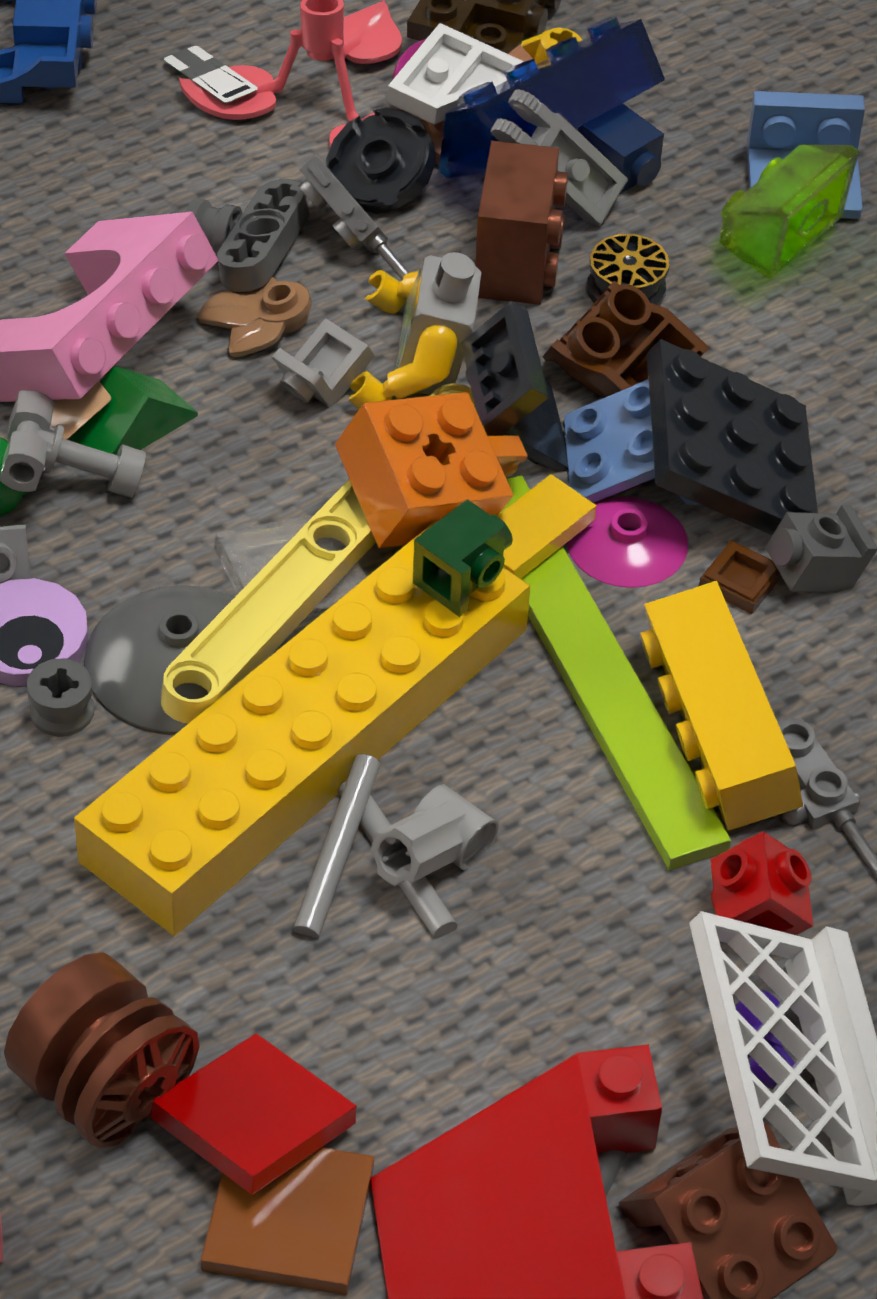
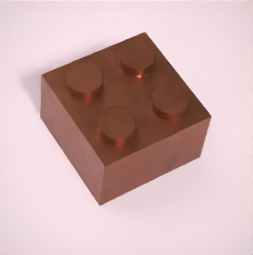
[475,141,568,305]

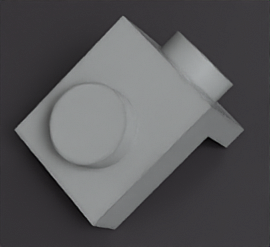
[272,318,375,408]

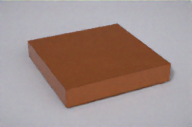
[201,1147,374,1295]

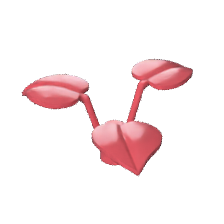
[179,0,402,147]

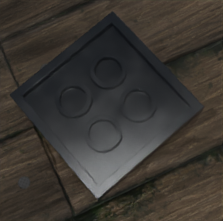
[647,339,818,535]

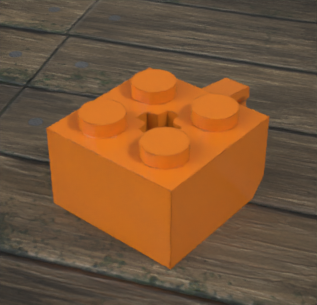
[335,392,528,548]

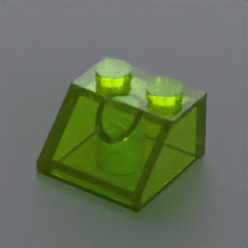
[719,145,859,279]

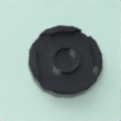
[326,107,436,214]

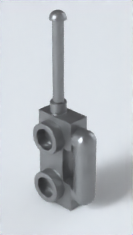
[298,154,410,281]
[778,717,877,879]

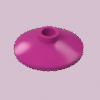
[567,497,688,588]

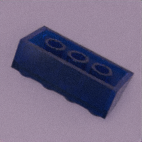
[438,16,665,178]

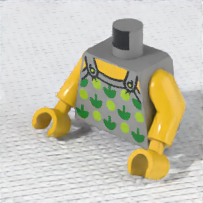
[348,252,482,409]

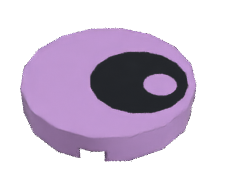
[0,578,88,686]

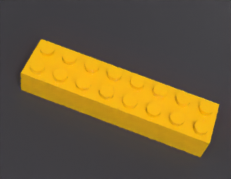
[74,521,530,937]

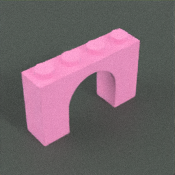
[0,212,219,402]

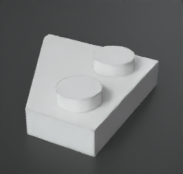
[386,23,532,124]

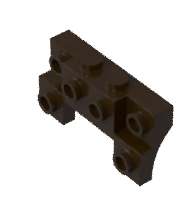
[407,0,561,54]

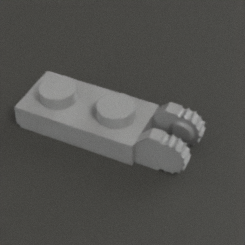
[491,89,628,226]

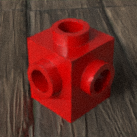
[710,831,814,935]

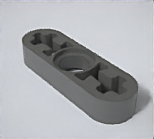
[217,179,309,292]

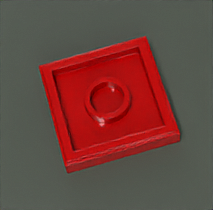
[151,1033,357,1195]

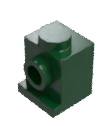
[412,499,513,617]

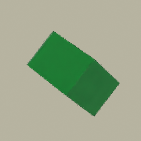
[68,366,198,455]

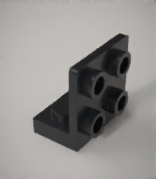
[461,301,569,472]

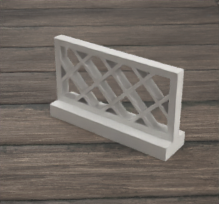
[689,911,877,1206]

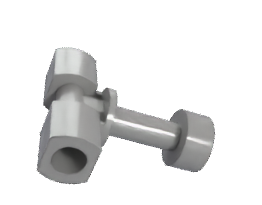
[0,390,146,498]

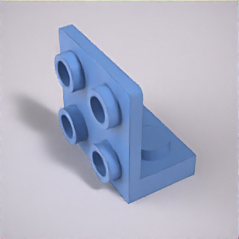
[747,91,865,219]
[564,380,701,505]

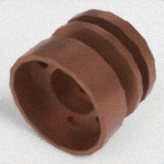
[4,952,200,1148]

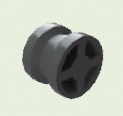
[186,198,243,256]
[27,658,94,737]

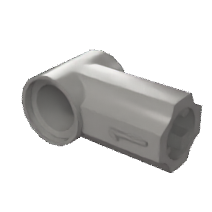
[369,784,499,886]

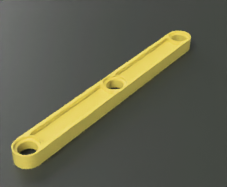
[161,383,476,724]

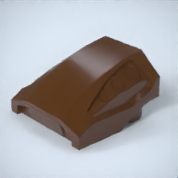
[542,281,710,398]

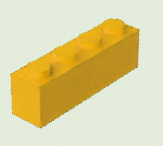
[640,581,803,831]

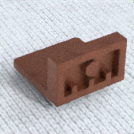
[618,1122,837,1299]

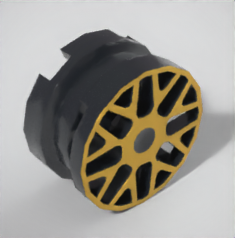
[587,234,669,306]

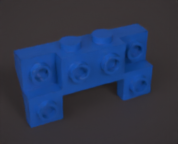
[0,0,97,103]

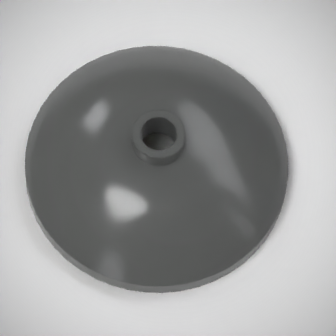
[85,585,276,735]

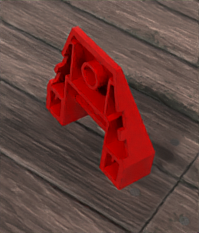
[370,1044,703,1299]

